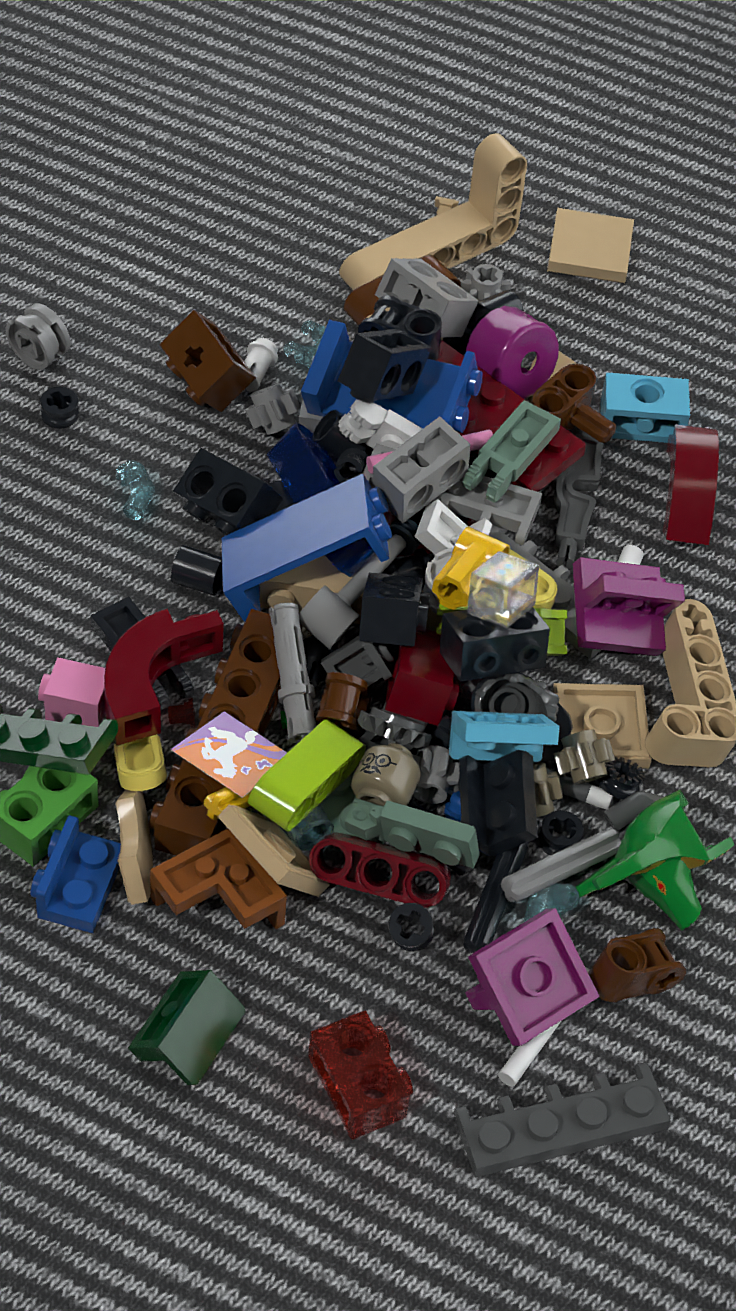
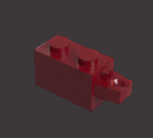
[385,629,459,726]

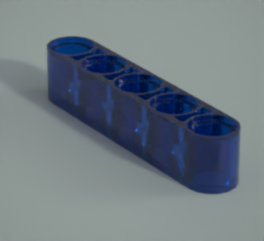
[267,422,375,577]

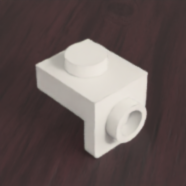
[415,499,492,554]

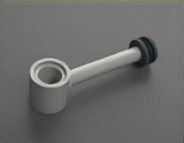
[299,518,421,650]

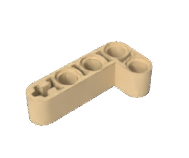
[645,599,736,767]

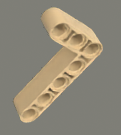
[339,133,527,290]

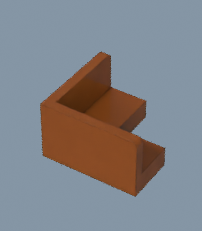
[150,829,287,929]

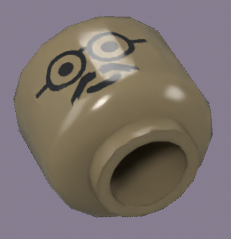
[351,743,421,806]

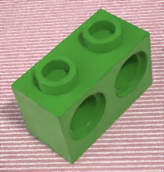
[0,766,99,867]

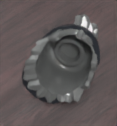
[462,672,573,763]

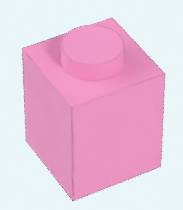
[38,657,106,727]

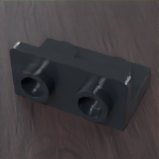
[458,750,538,857]

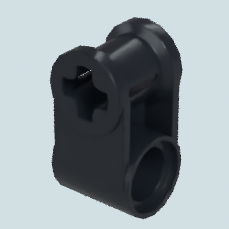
[358,295,442,361]

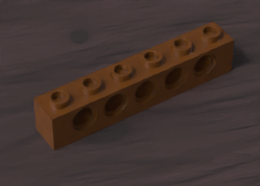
[149,609,302,856]

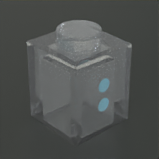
[467,551,539,628]

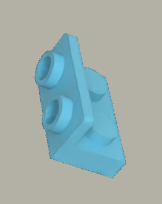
[449,711,559,762]

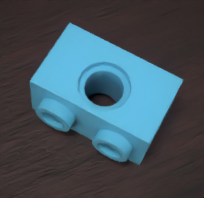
[600,372,690,443]

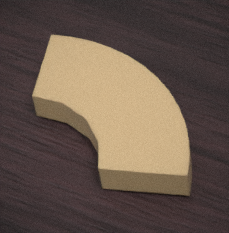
[115,790,153,905]

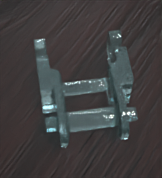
[283,320,326,368]

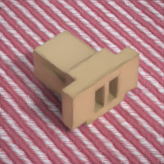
[435,196,459,215]

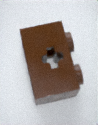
[159,310,256,412]

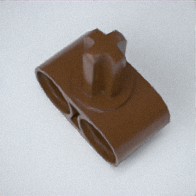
[532,363,617,443]

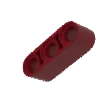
[309,832,451,908]

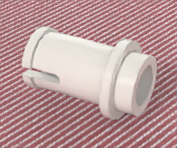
[244,338,278,391]

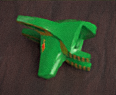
[573,790,735,930]

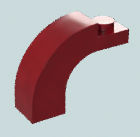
[663,424,719,545]
[104,608,224,746]

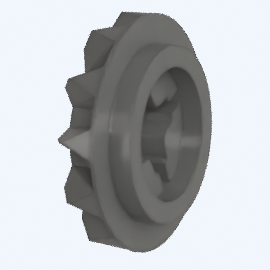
[357,707,432,749]

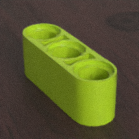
[248,719,366,832]

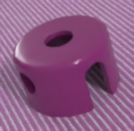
[466,306,559,399]

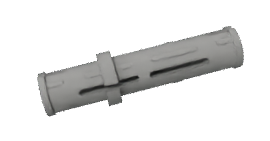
[269,603,316,743]

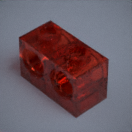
[308,1010,413,1140]

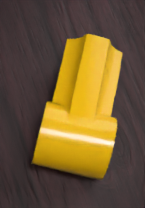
[432,526,510,610]

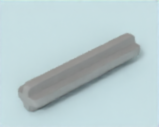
[501,829,621,902]

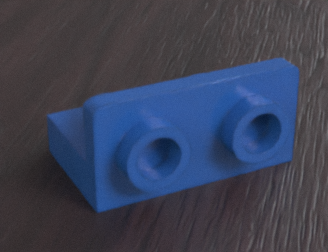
[30,815,121,933]

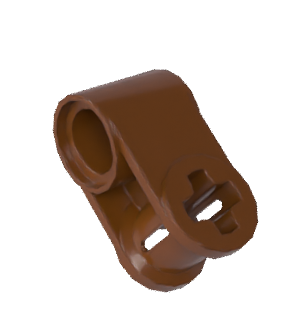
[316,672,371,737]
[588,928,687,1002]

